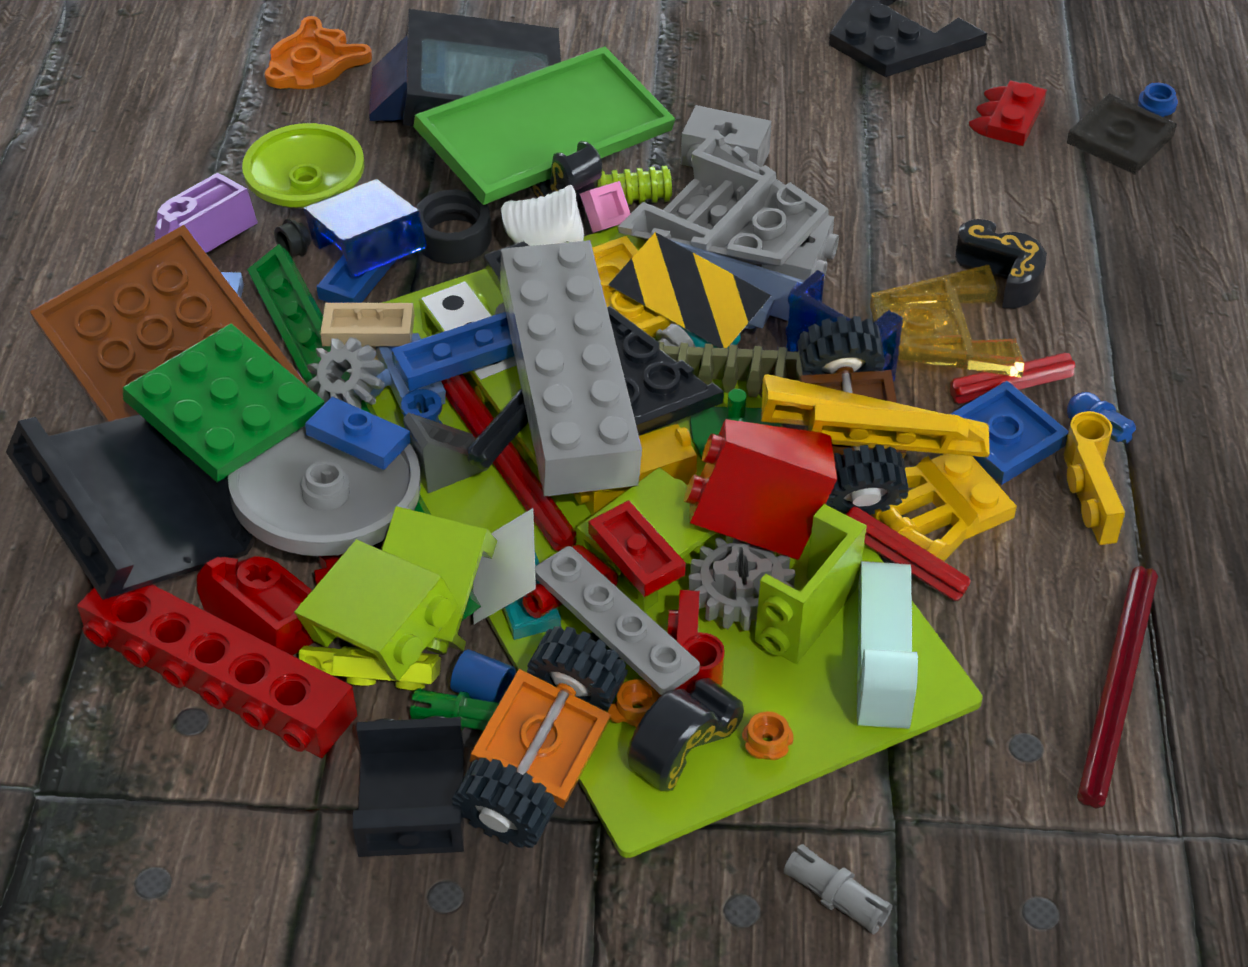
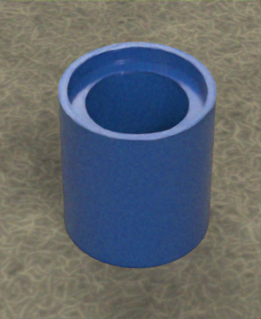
[450,649,516,703]

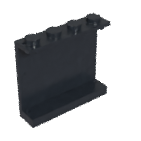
[6,414,257,600]

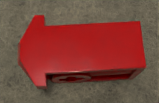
[197,556,314,655]

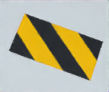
[608,232,772,348]

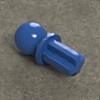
[1067,392,1136,444]

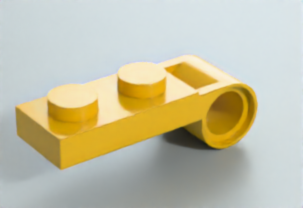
[1064,411,1125,545]

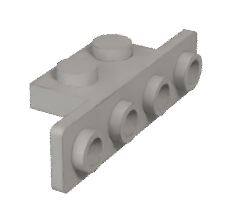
[535,546,700,695]

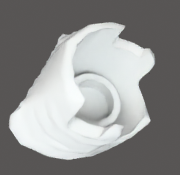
[501,185,584,246]

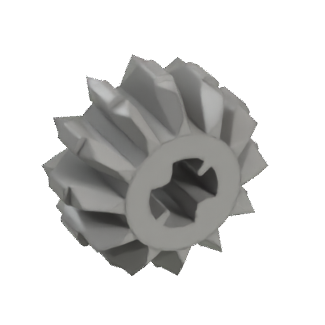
[306,337,385,409]

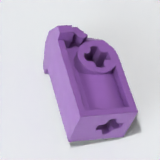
[155,173,258,253]

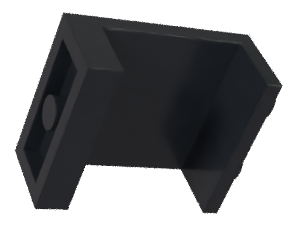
[353,716,464,857]

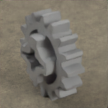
[689,537,795,631]

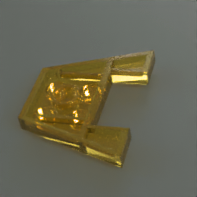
[870,265,1024,377]

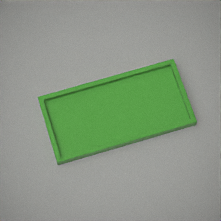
[413,46,675,205]

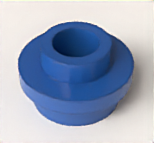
[1138,83,1178,118]

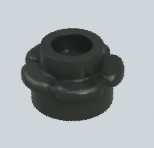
[274,219,311,257]

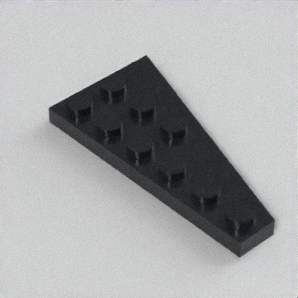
[484,241,724,436]

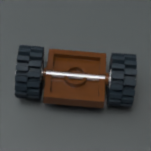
[798,316,909,515]

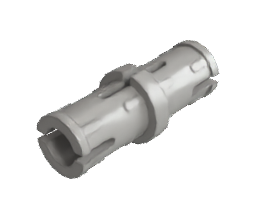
[784,844,892,935]

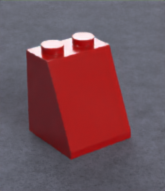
[684,419,837,560]

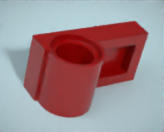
[668,590,725,693]

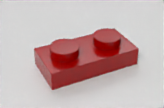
[588,500,686,597]

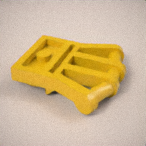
[871,454,1017,561]

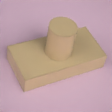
[320,303,415,360]

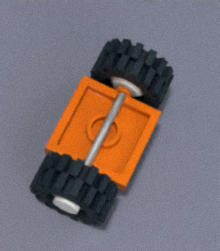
[452,626,628,848]

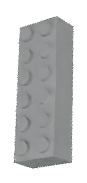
[500,240,642,496]

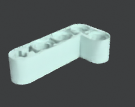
[857,561,918,729]

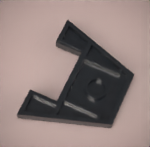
[829,0,987,77]

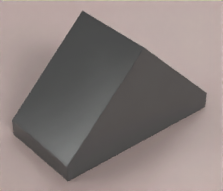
[403,412,492,493]

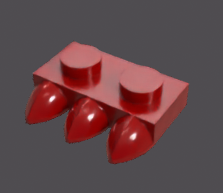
[969,80,1047,146]

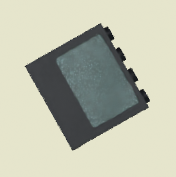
[403,9,561,126]

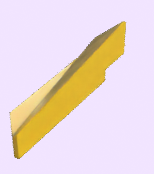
[761,375,990,457]

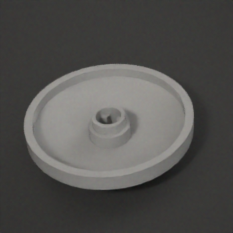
[228,426,420,556]

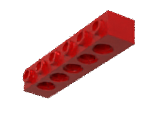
[77,584,358,759]

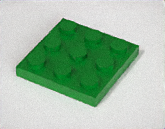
[123,323,325,482]

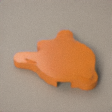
[264,16,372,89]

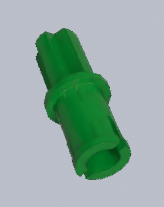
[410,688,499,731]

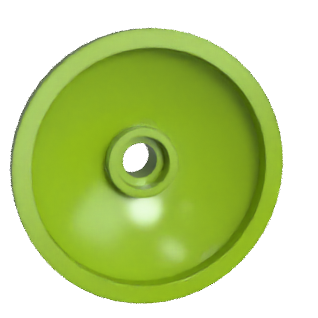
[242,123,364,208]

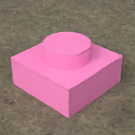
[580,181,631,233]

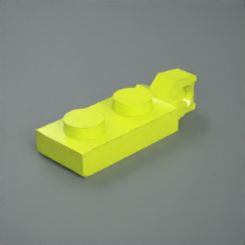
[299,646,441,690]

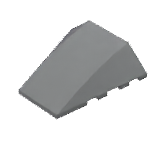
[618,131,829,266]

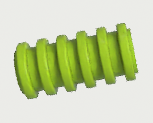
[597,165,672,205]

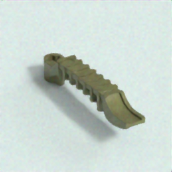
[658,341,803,398]

